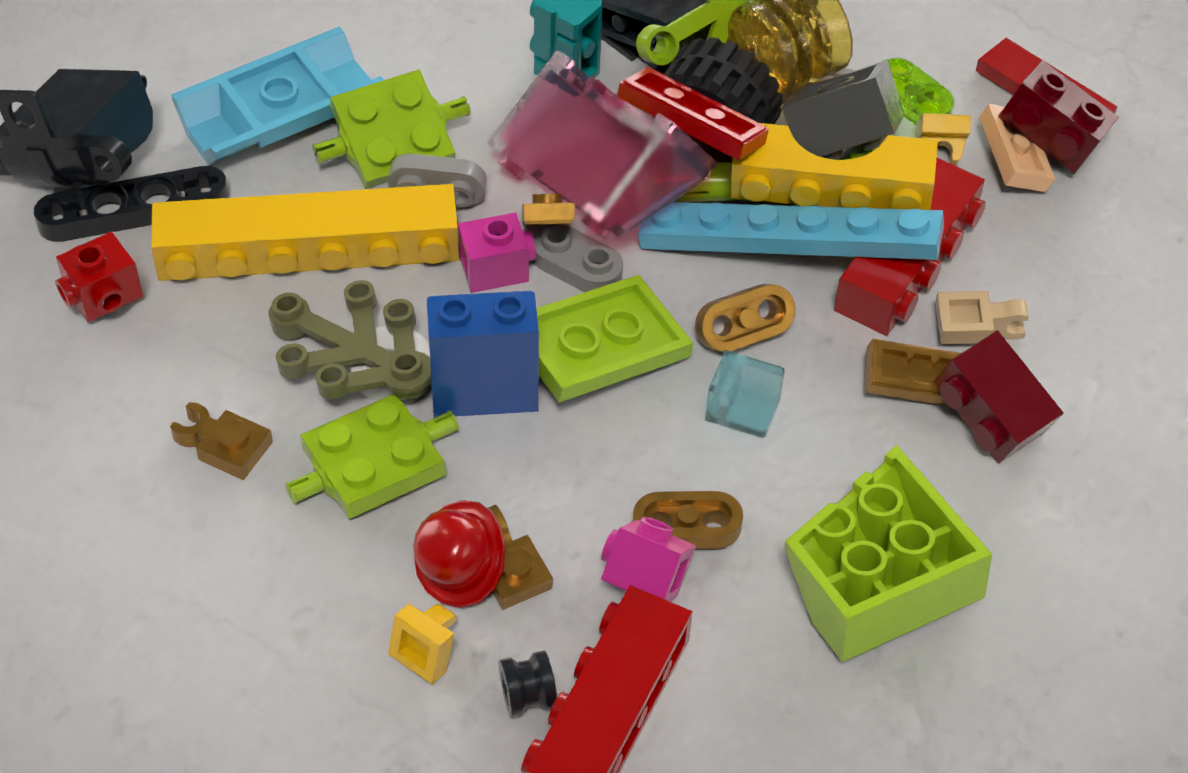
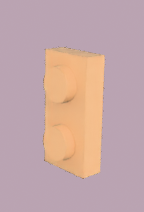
[979,104,1055,192]

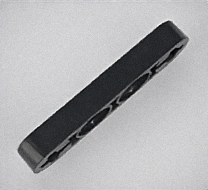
[33,166,229,242]

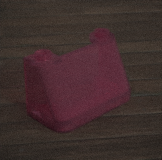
[487,50,718,240]

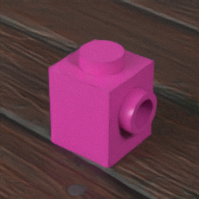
[458,212,536,293]
[601,517,696,601]

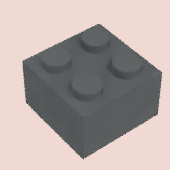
[782,60,905,160]

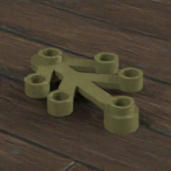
[268,280,431,399]

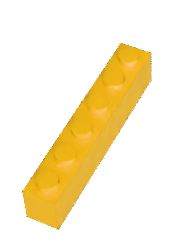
[151,184,459,281]

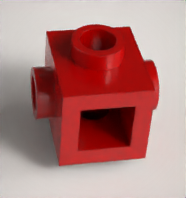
[55,231,143,322]

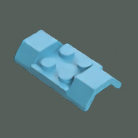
[171,26,384,165]

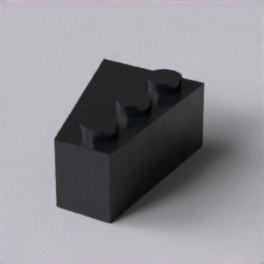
[601,0,712,74]

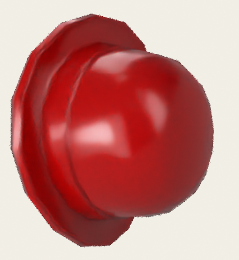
[413,500,505,608]

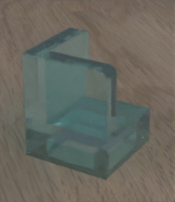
[705,350,785,438]

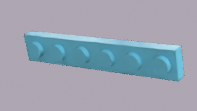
[638,201,944,260]

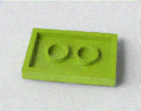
[536,275,694,403]

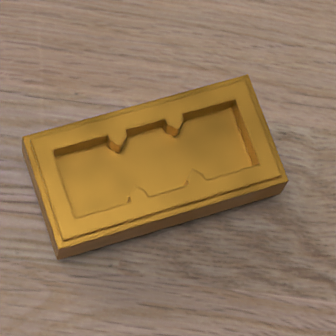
[522,194,575,225]
[866,338,961,406]

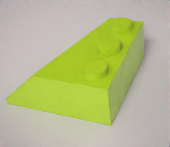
[785,445,992,662]

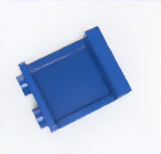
[427,291,539,418]

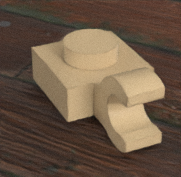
[936,291,1029,344]

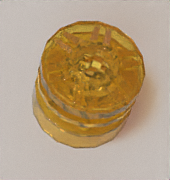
[728,0,853,97]

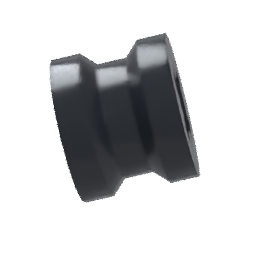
[498,650,557,718]

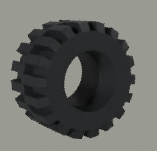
[652,37,783,163]

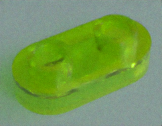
[883,58,954,125]

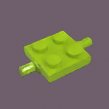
[312,69,471,189]
[285,394,459,519]

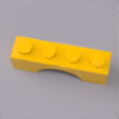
[731,123,938,210]

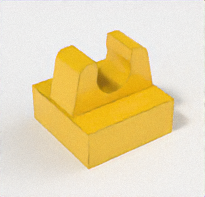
[915,113,971,165]
[388,603,457,684]

